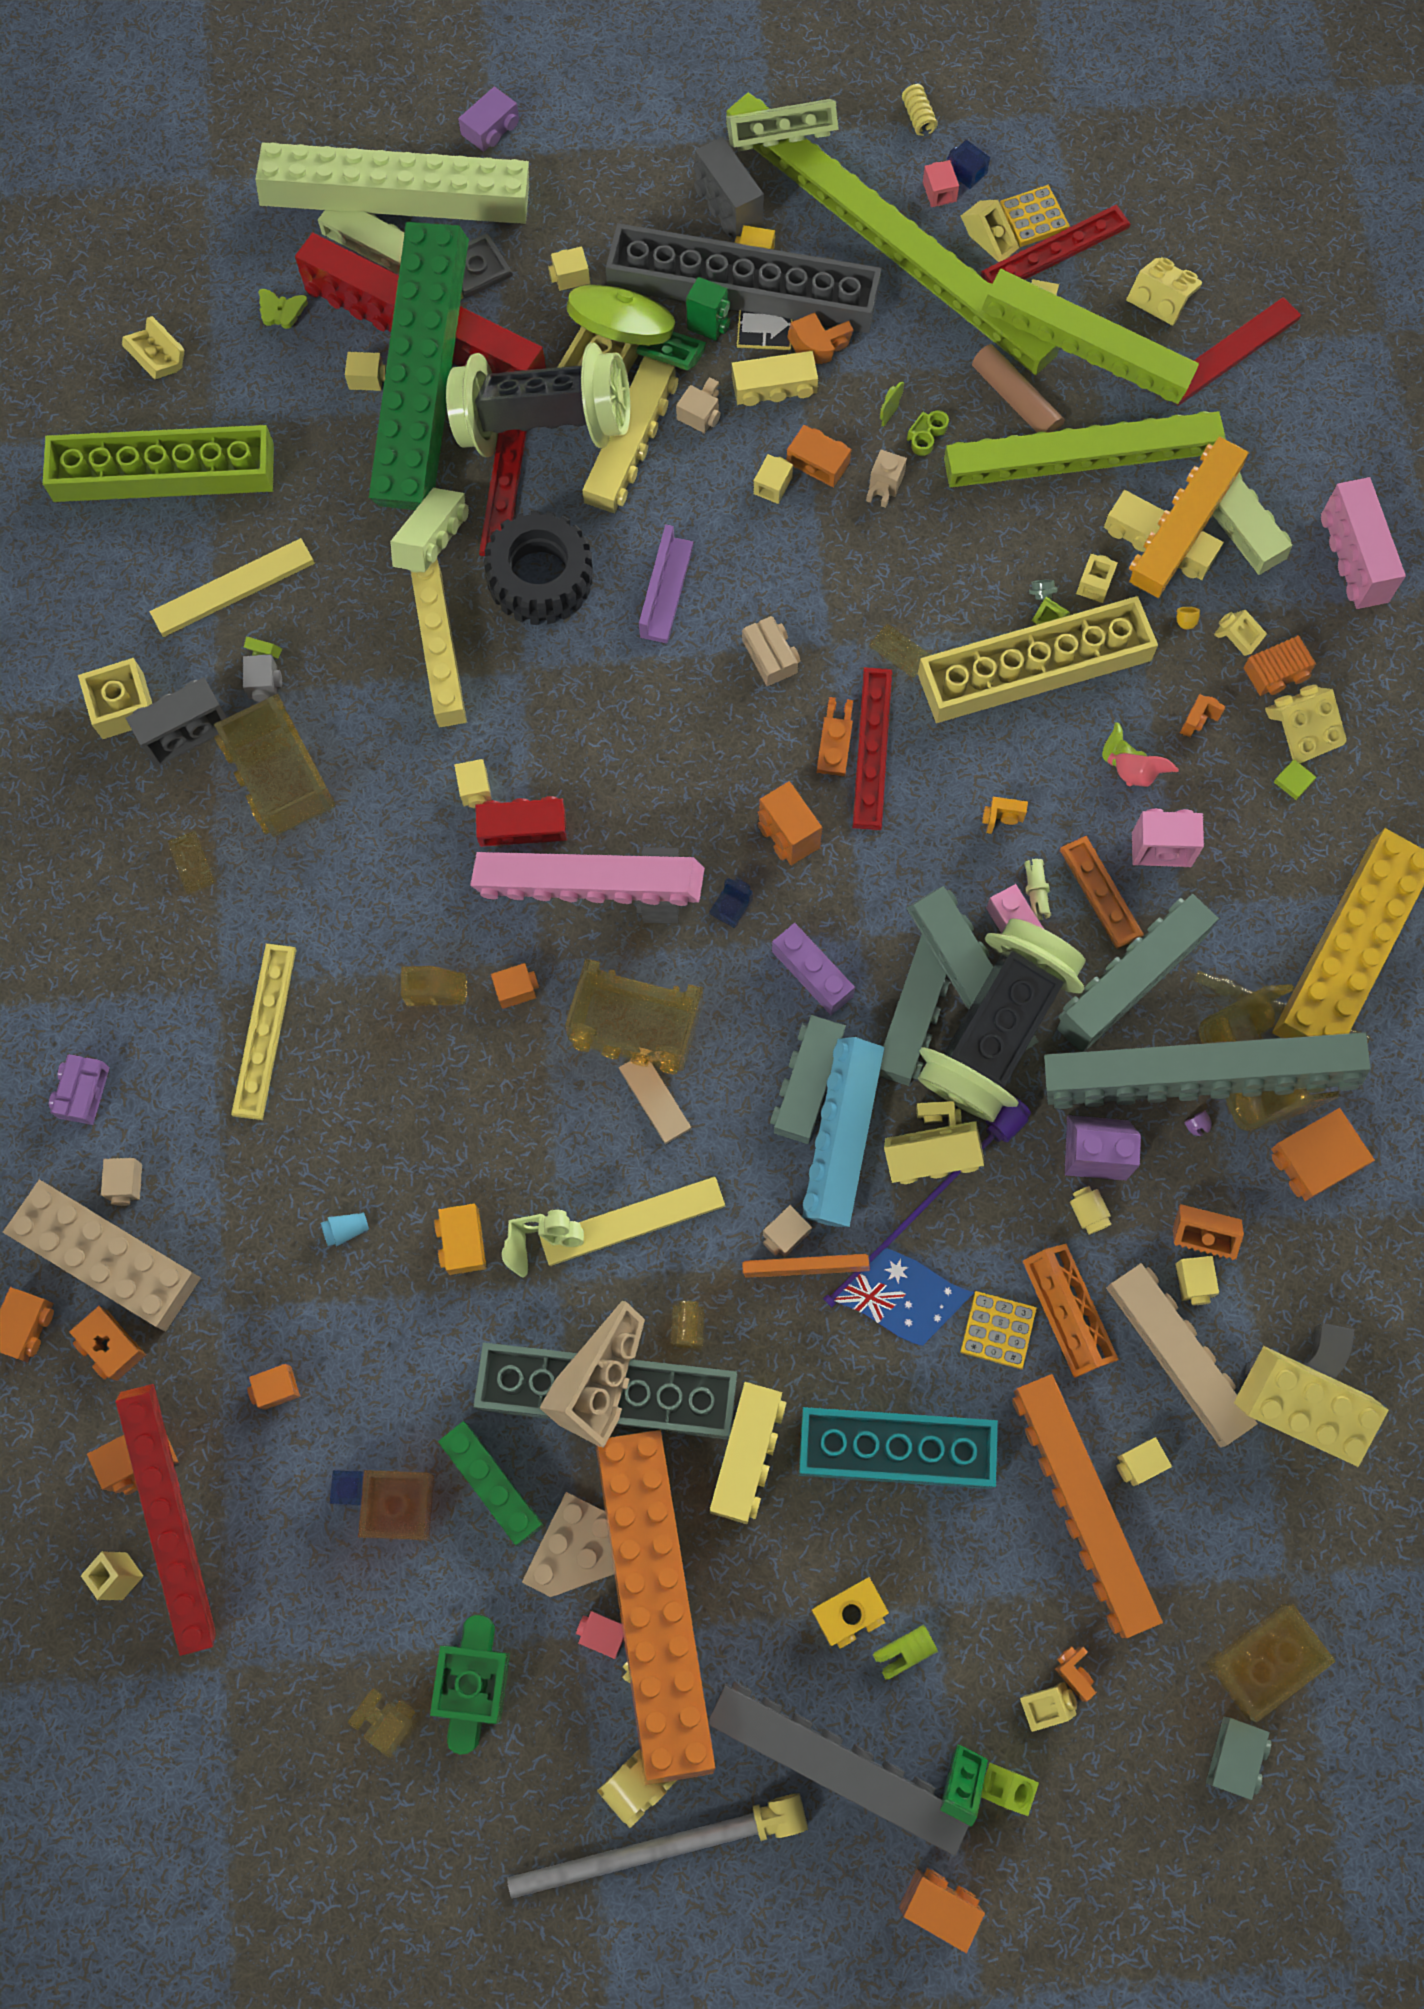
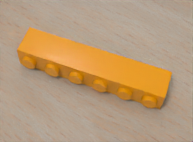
[1129,436,1249,598]

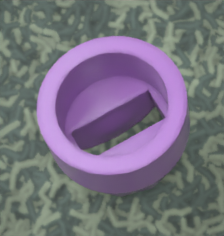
[1184,1110,1212,1136]

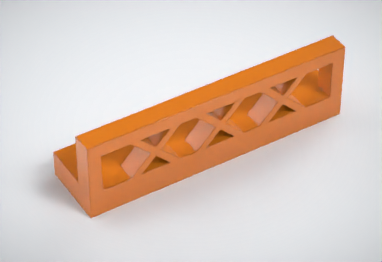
[1022,1244,1119,1378]

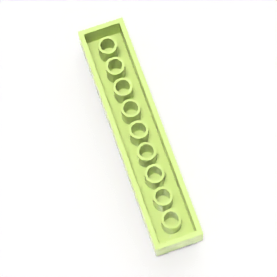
[255,142,529,224]

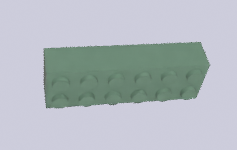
[1056,894,1219,1052]

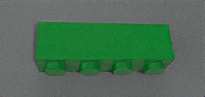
[438,1421,545,1547]

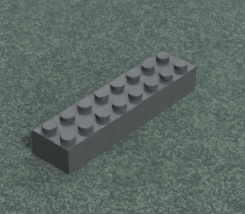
[708,1681,969,1857]

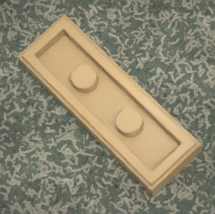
[619,1052,691,1145]

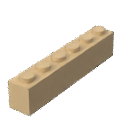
[1106,1263,1258,1448]

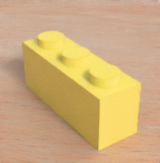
[732,351,818,406]
[884,1121,984,1184]

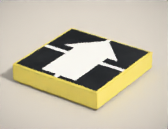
[737,310,792,350]

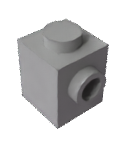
[243,654,282,702]

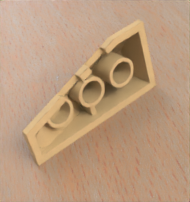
[539,1301,645,1447]

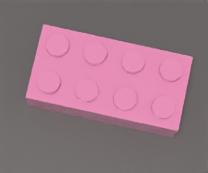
[1321,477,1406,609]

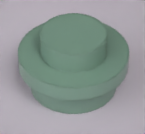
[1029,580,1058,600]

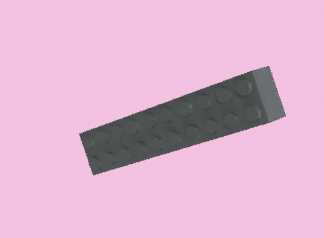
[606,223,881,333]

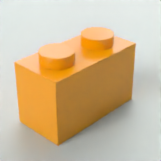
[434,1204,486,1275]

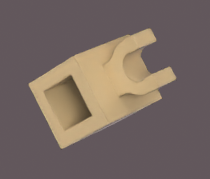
[676,377,721,433]
[866,450,907,508]

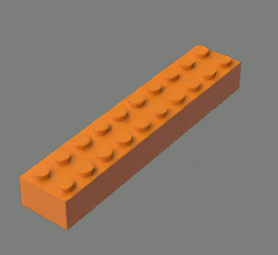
[596,1430,716,1786]

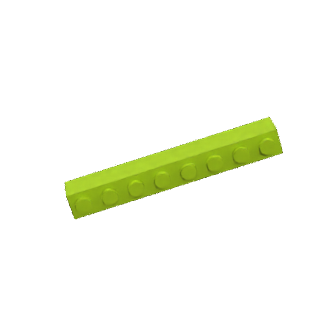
[981,269,1199,404]

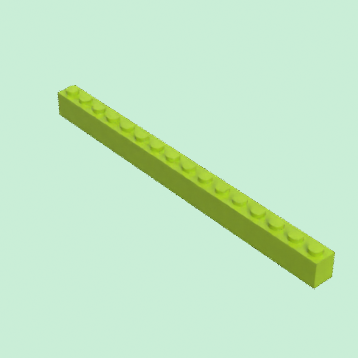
[727,92,1060,376]

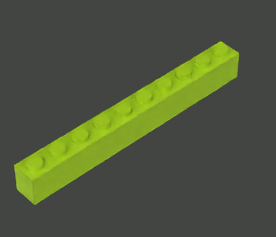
[944,411,1226,488]

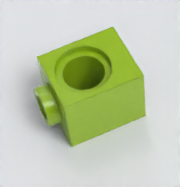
[981,1763,1039,1816]

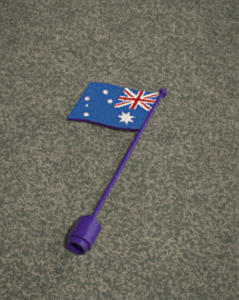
[823,1097,1031,1346]

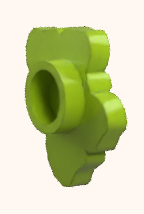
[258,289,308,329]

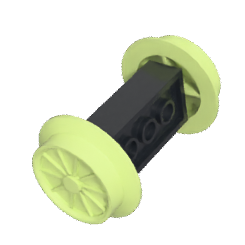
[446,343,631,457]
[918,918,1086,1122]

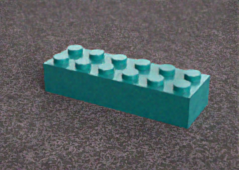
[799,1407,998,1489]

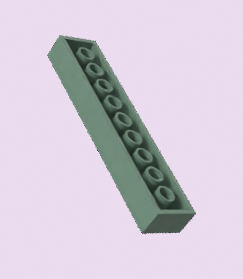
[1044,1032,1371,1109]

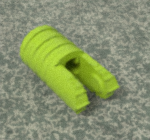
[873,1624,938,1680]

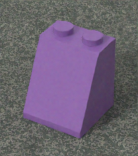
[1065,1115,1141,1181]

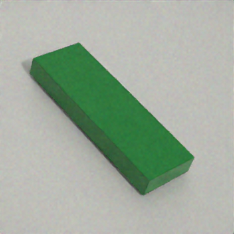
[940,1744,988,1827]

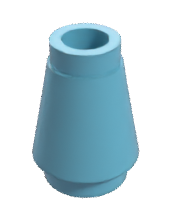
[321,1212,369,1247]

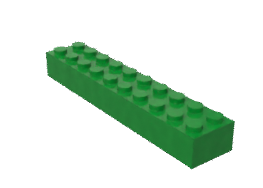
[369,222,469,510]

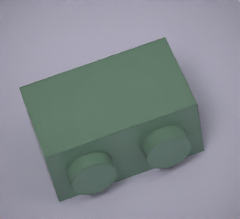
[1206,1716,1271,1800]

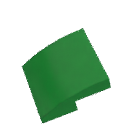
[636,332,706,370]

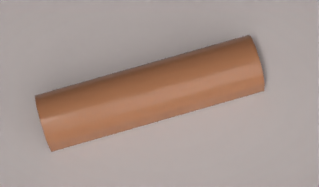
[972,344,1065,433]

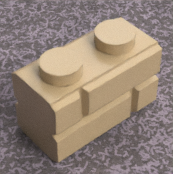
[742,616,800,686]

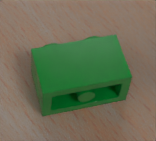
[686,277,730,341]

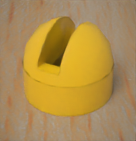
[1176,607,1200,630]

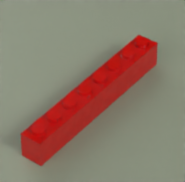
[115,1384,216,1656]

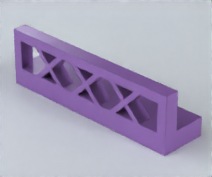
[639,524,693,643]

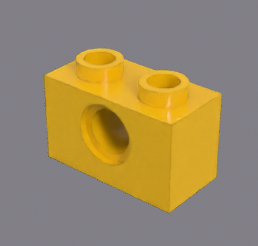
[811,1577,889,1649]

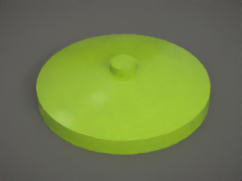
[566,285,675,345]

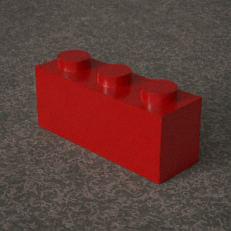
[475,796,567,847]

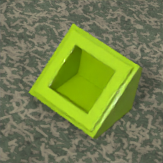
[1032,597,1070,625]

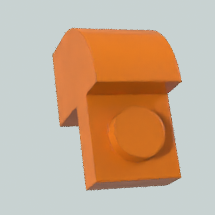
[787,313,853,364]

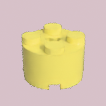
[597,1749,677,1828]

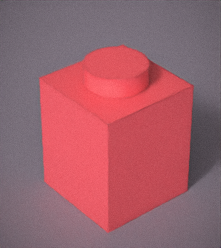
[923,160,959,207]
[576,1611,624,1659]

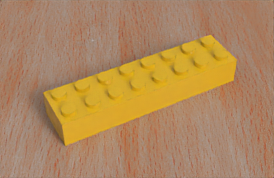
[1272,828,1424,1038]

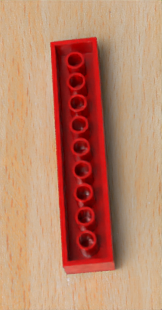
[295,232,546,373]

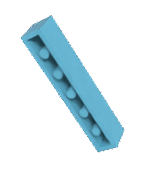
[802,1037,884,1227]

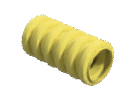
[902,84,938,136]

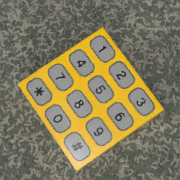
[1000,185,1070,247]
[960,1291,1037,1370]

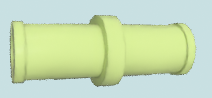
[1024,859,1051,920]

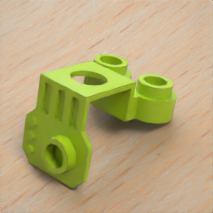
[880,382,949,456]

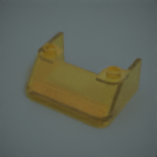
[1199,984,1341,1131]

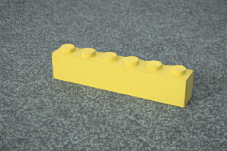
[582,356,678,514]
[411,559,467,728]

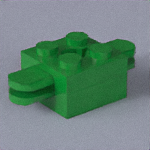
[430,1615,510,1755]

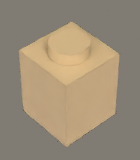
[101,1158,142,1206]
[763,1205,812,1258]

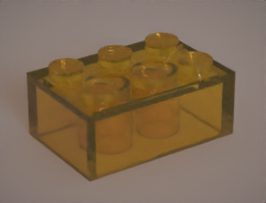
[1206,1604,1336,1722]

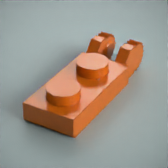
[817,697,853,776]

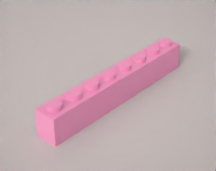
[470,852,705,906]

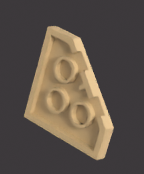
[522,1492,614,1597]

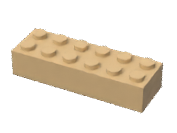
[3,1179,201,1332]

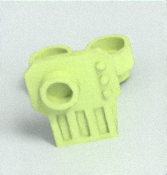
[502,1210,584,1277]

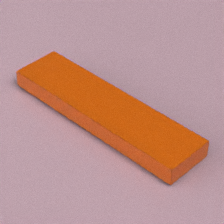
[1060,836,1144,949]
[742,1254,870,1278]

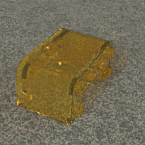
[214,694,336,838]
[565,958,704,1075]

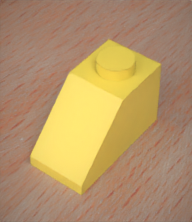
[961,200,1019,262]

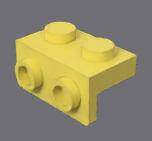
[122,316,184,379]

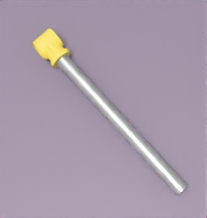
[508,1793,808,1899]

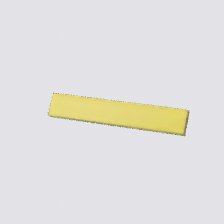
[149,538,315,637]
[231,944,296,1120]
[540,1177,725,1266]

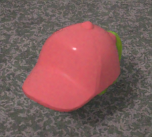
[1102,722,1179,787]

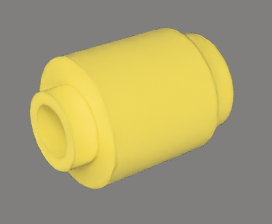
[1070,1186,1112,1235]

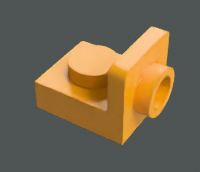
[982,796,1028,834]

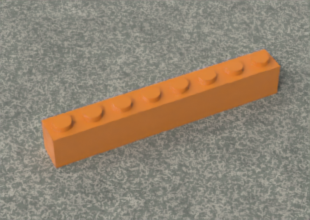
[1012,1374,1163,1638]

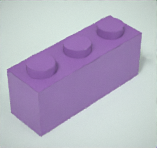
[772,923,855,1015]

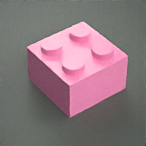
[1132,808,1204,867]

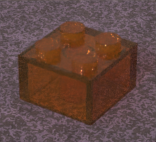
[358,1470,434,1541]

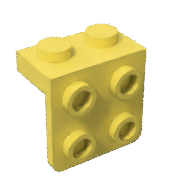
[1126,257,1202,326]
[1265,685,1346,763]

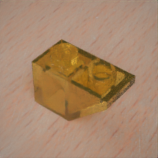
[401,966,466,1006]

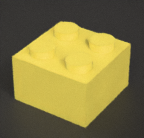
[78,658,152,739]

